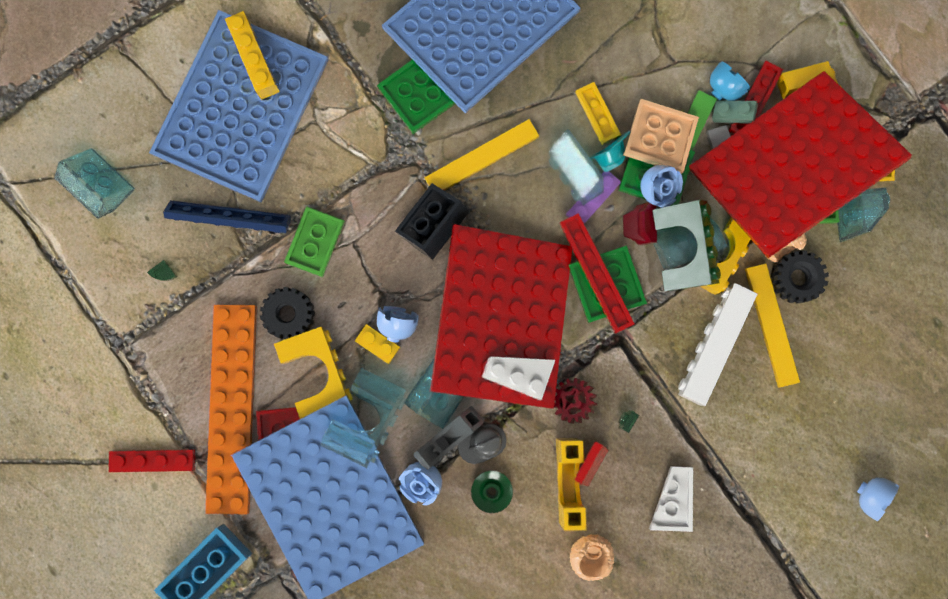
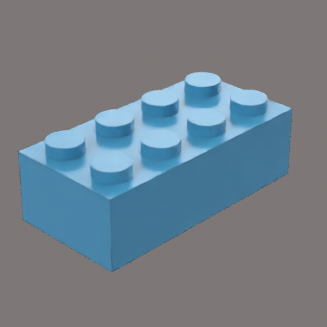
[154,524,253,599]

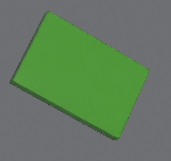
[284,206,345,277]

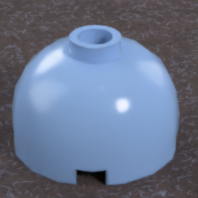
[640,165,683,208]
[377,306,419,342]
[399,462,442,505]
[857,477,899,521]

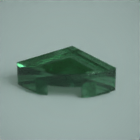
[147,260,178,281]

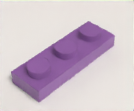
[566,171,621,224]

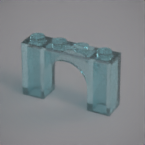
[321,368,407,468]

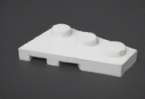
[482,357,555,400]
[649,466,693,532]

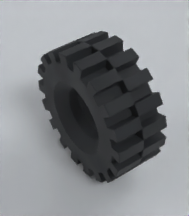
[770,251,829,304]
[260,287,315,339]

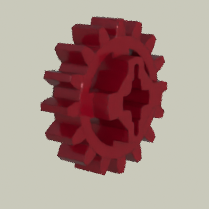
[554,378,597,424]

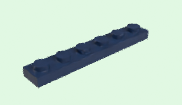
[163,200,291,233]

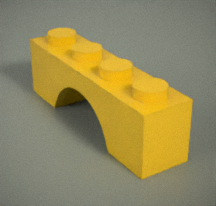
[225,11,280,100]
[700,217,750,295]

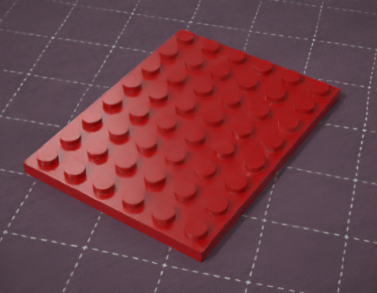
[689,71,912,258]
[430,224,572,409]

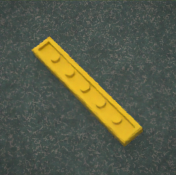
[424,119,539,191]
[745,264,800,388]

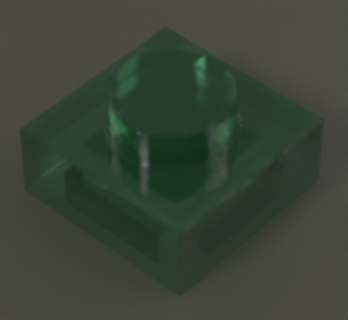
[618,410,639,433]

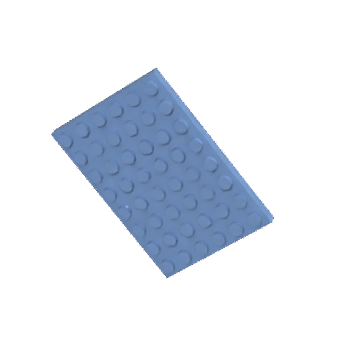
[382,0,581,113]
[149,10,329,203]
[231,395,424,599]

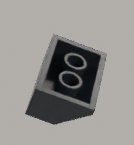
[395,183,469,260]

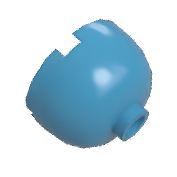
[710,61,750,101]

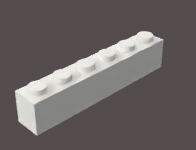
[678,283,757,406]

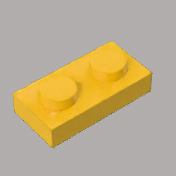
[355,324,401,364]

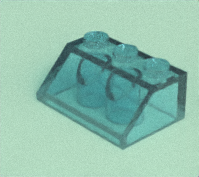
[548,129,604,205]
[54,148,135,219]
[837,188,890,242]
[653,217,728,270]
[404,357,465,429]

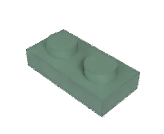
[712,101,758,123]

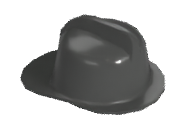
[458,424,507,464]

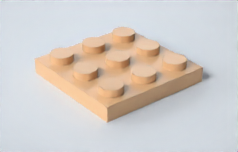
[623,99,699,174]

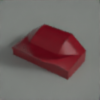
[623,202,657,246]

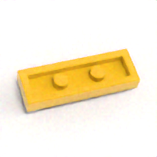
[575,82,621,145]

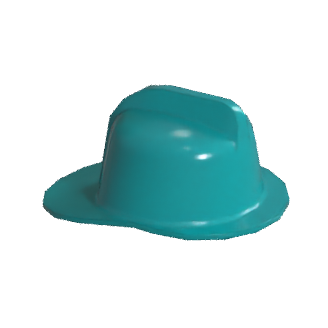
[589,131,631,172]

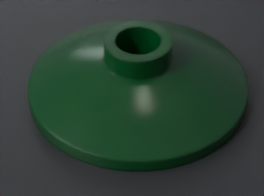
[471,471,513,513]

